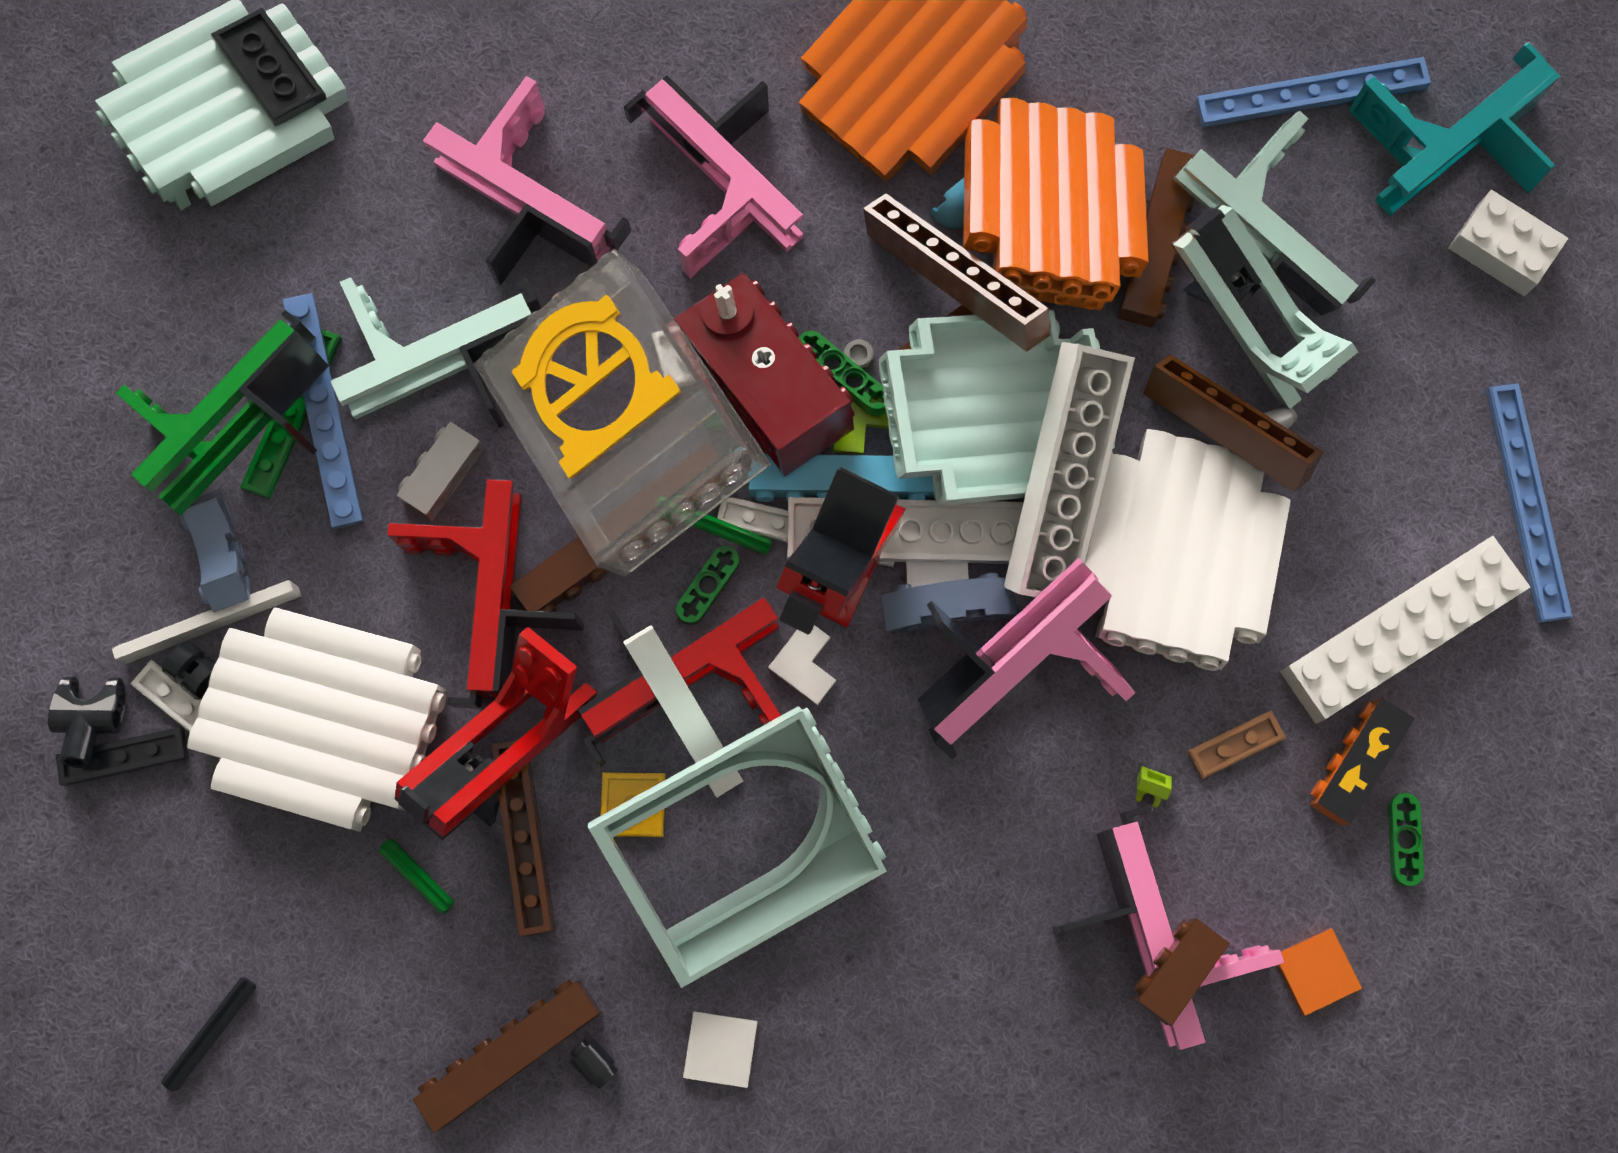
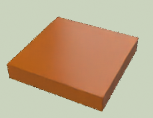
[1277,928,1362,1016]

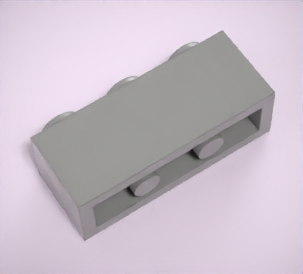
[397,422,485,522]

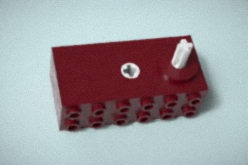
[674,273,855,477]

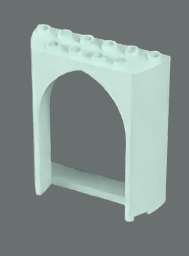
[588,706,887,988]

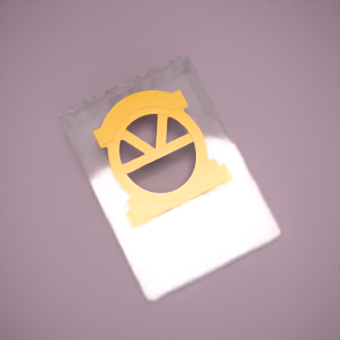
[473,249,771,577]

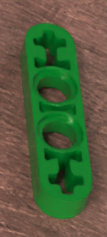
[799,331,886,416]

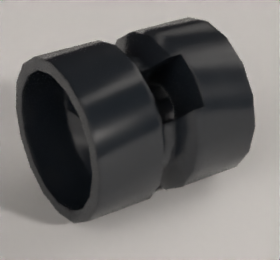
[162,641,216,700]

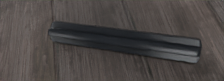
[161,977,256,1092]

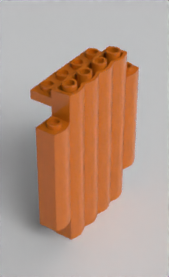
[798,0,1027,183]
[963,98,1149,311]

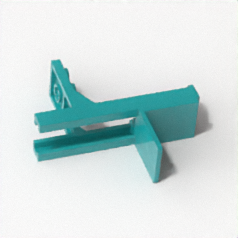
[1349,42,1560,217]

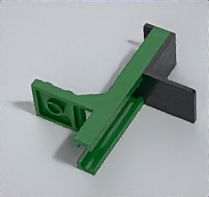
[116,310,329,516]

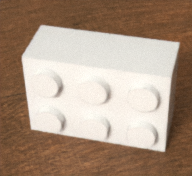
[1448,190,1568,296]

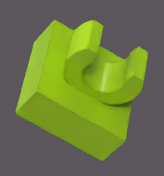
[1136,766,1172,808]

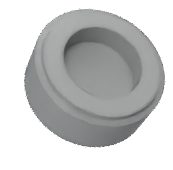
[844,339,873,370]

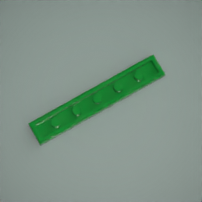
[240,329,342,500]

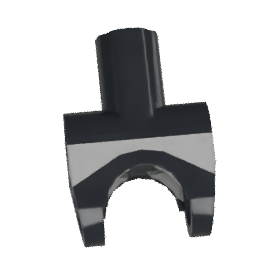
[48,677,125,768]

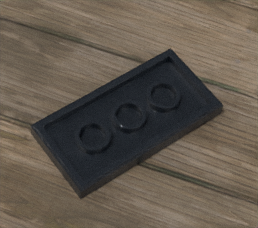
[211,8,327,127]

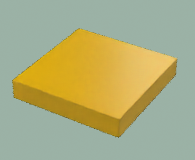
[601,772,666,837]

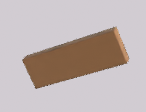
[1187,710,1286,780]

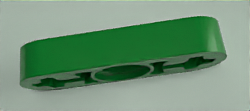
[676,546,740,625]
[1388,793,1424,887]

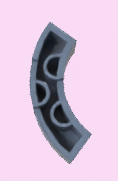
[179,489,250,613]
[881,573,1017,633]

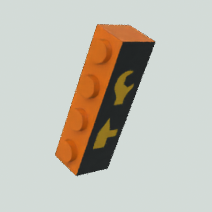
[1310,697,1415,826]

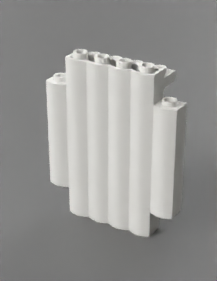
[1085,429,1291,671]
[187,607,446,832]

